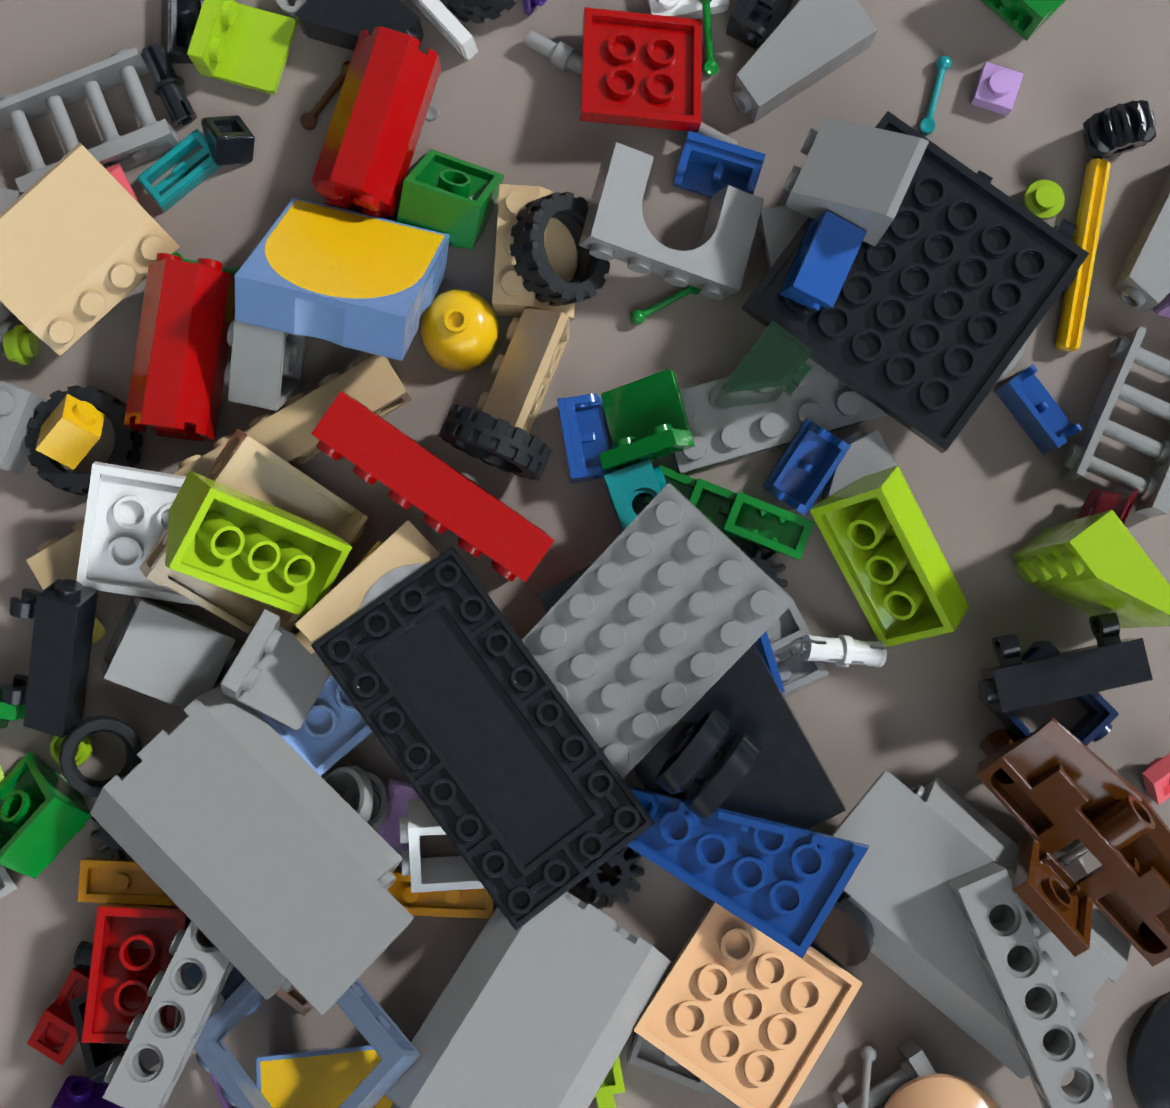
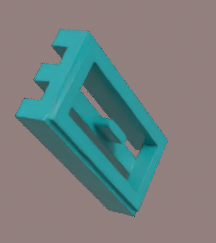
[136,129,222,212]

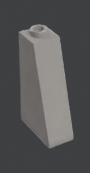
[732,0,878,123]
[1113,173,1170,314]

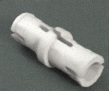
[800,635,887,668]

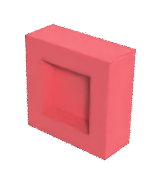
[1142,753,1170,805]

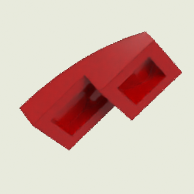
[26,967,90,1065]

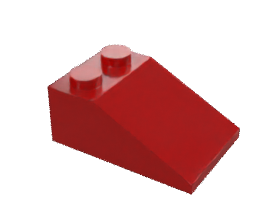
[81,903,191,1044]

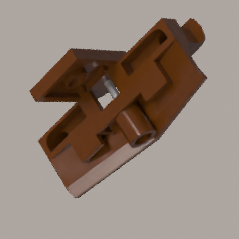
[976,717,1170,967]

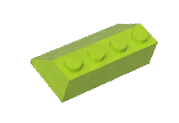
[810,465,969,647]
[165,471,352,617]

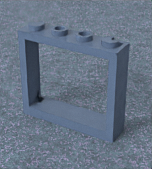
[193,979,421,1108]

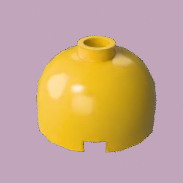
[420,289,500,372]

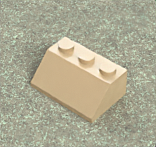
[492,184,578,320]
[476,308,570,435]

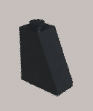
[295,0,424,51]

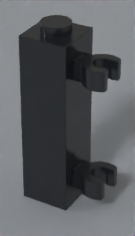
[1,579,98,738]
[978,612,1153,713]

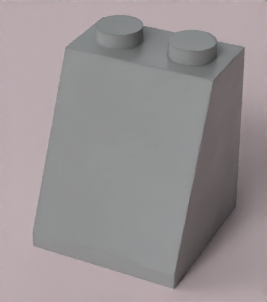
[783,117,929,246]
[100,596,237,709]

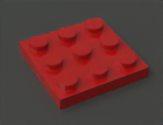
[579,7,702,132]

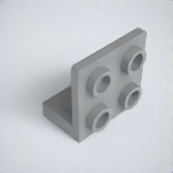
[221,609,330,731]

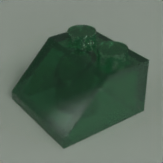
[713,321,814,409]

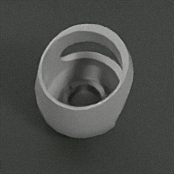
[324,766,390,831]

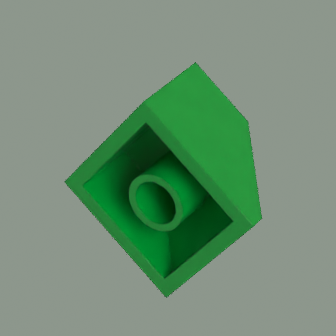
[397,149,504,250]
[0,752,92,879]

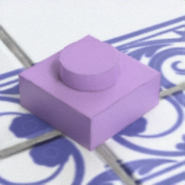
[970,61,1024,116]

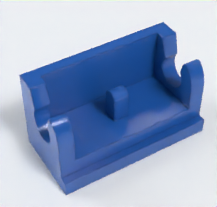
[673,131,766,198]
[779,210,867,311]
[995,364,1083,455]
[557,394,614,484]
[762,418,851,516]

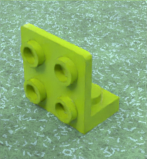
[187,0,297,95]

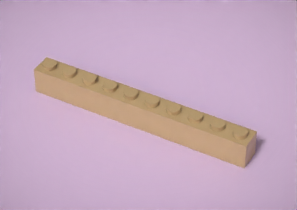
[26,353,412,590]

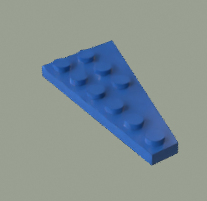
[627,785,869,959]

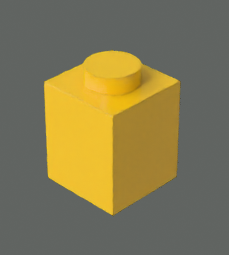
[35,394,105,470]

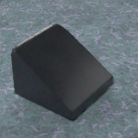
[201,115,255,166]

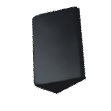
[161,0,204,64]

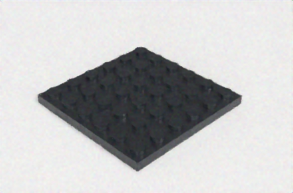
[742,111,1090,453]

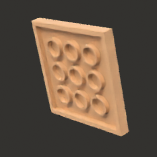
[633,901,863,1108]

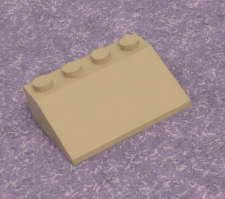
[0,143,180,356]

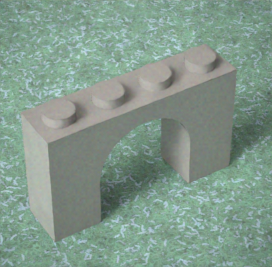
[579,142,764,300]

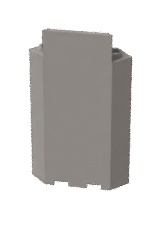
[90,685,414,1016]
[831,770,1131,1079]
[385,892,672,1108]

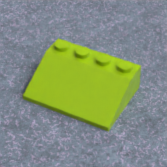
[1011,510,1170,628]

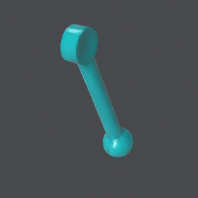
[918,55,951,136]

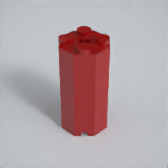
[311,26,441,219]
[124,253,235,441]

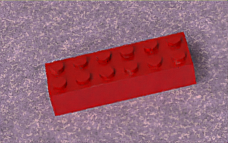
[311,391,555,582]

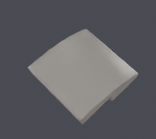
[766,602,829,697]

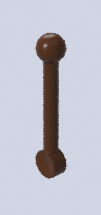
[300,61,351,130]

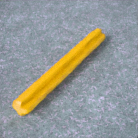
[1055,158,1111,352]

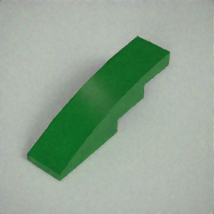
[644,465,815,561]

